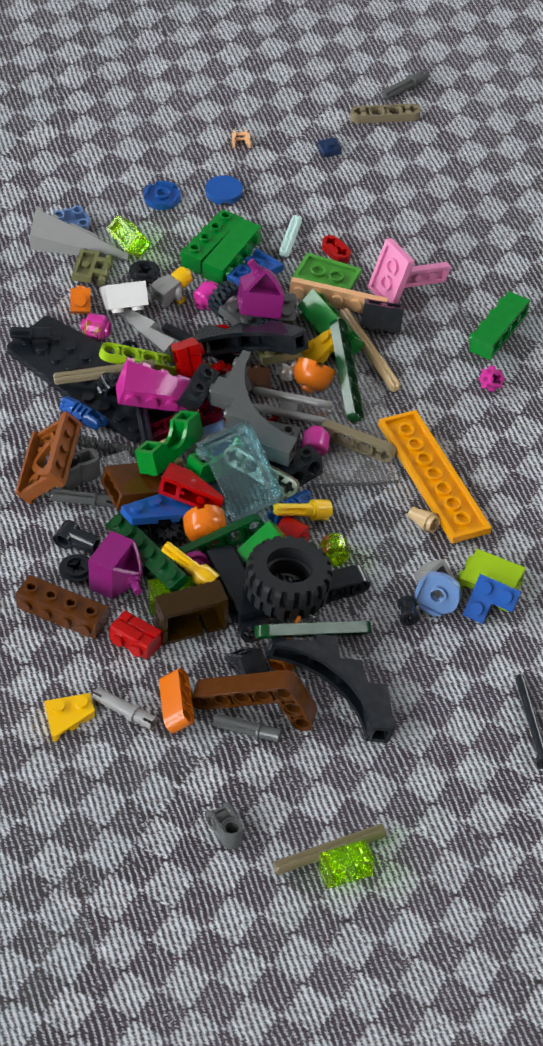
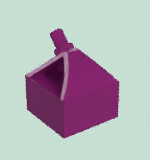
[237,259,284,319]
[88,531,143,599]

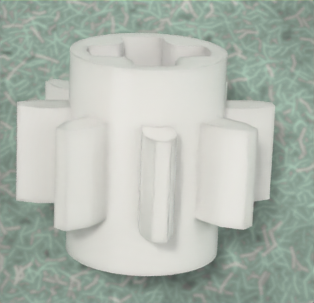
[276,359,296,381]

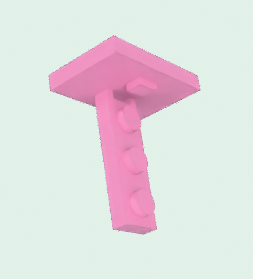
[367,238,451,303]

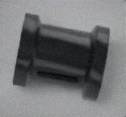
[397,596,420,626]

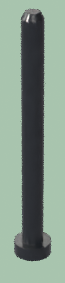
[515,674,543,768]

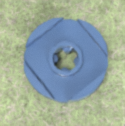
[415,571,461,616]

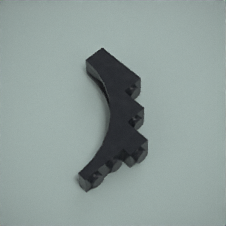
[169,320,309,366]
[266,634,395,743]

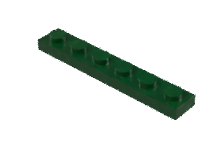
[105,512,190,592]

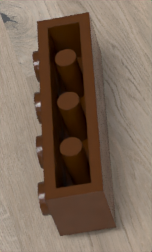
[16,575,109,639]

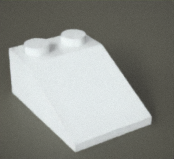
[99,281,149,313]

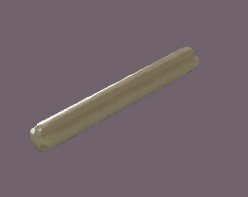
[53,359,156,385]
[273,824,386,875]

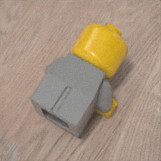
[150,266,193,308]

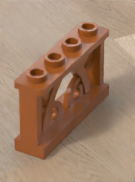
[15,411,82,504]

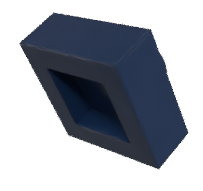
[317,137,342,158]

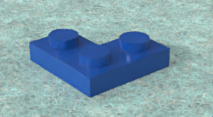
[462,574,522,624]

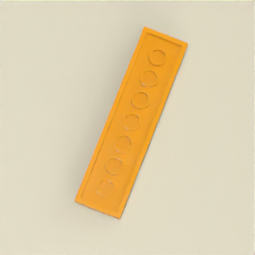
[378,410,492,544]

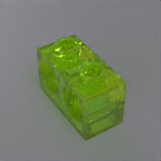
[106,214,151,258]
[318,839,375,889]

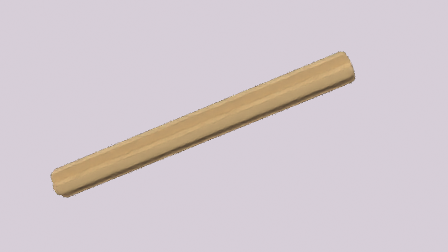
[340,308,401,392]

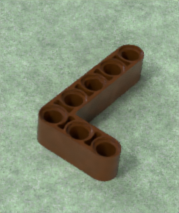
[191,670,317,731]

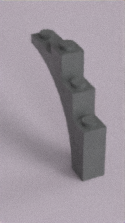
[208,350,297,467]

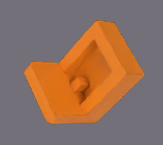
[70,286,91,314]

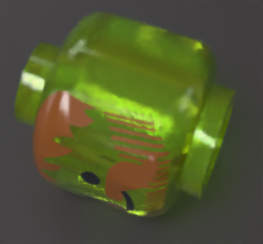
[320,533,350,566]

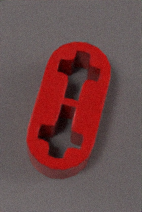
[322,235,351,264]

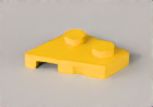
[302,329,334,364]
[44,693,95,742]

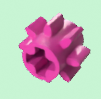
[478,366,505,392]

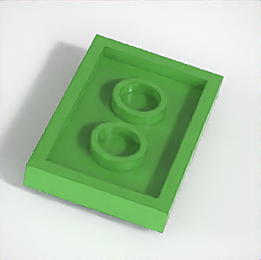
[293,252,362,290]

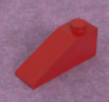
[158,462,225,509]

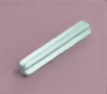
[279,215,302,258]

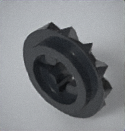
[129,260,160,284]
[151,519,185,547]
[59,554,90,584]

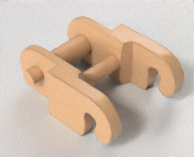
[231,129,251,148]

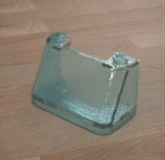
[195,420,285,523]

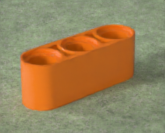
[159,668,194,734]

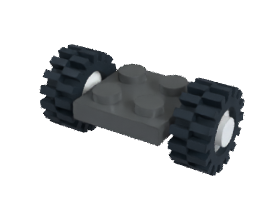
[207,280,282,327]

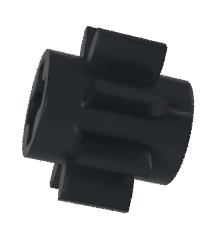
[96,372,119,398]

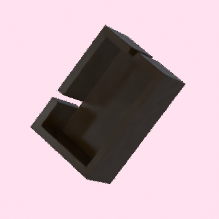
[155,580,229,646]

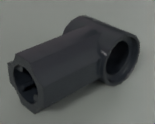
[53,520,100,554]

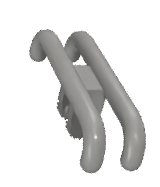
[252,387,333,425]

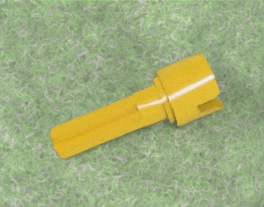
[273,499,333,521]
[161,542,220,585]

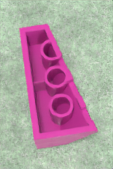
[116,357,203,412]

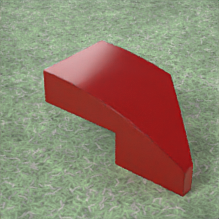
[210,360,232,376]

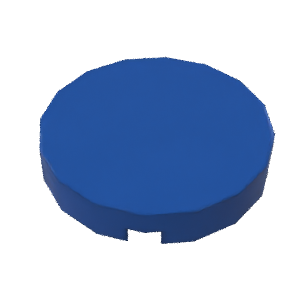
[205,175,243,205]
[143,181,181,210]

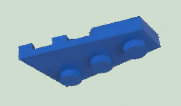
[227,248,284,286]
[120,494,193,525]

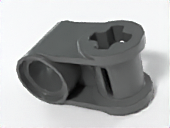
[204,802,243,850]

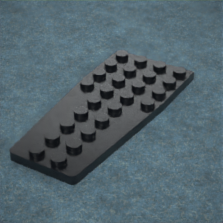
[7,316,175,444]

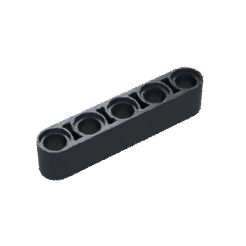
[275,565,370,617]

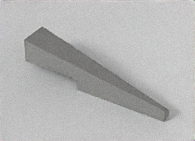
[30,206,130,261]
[118,308,179,355]

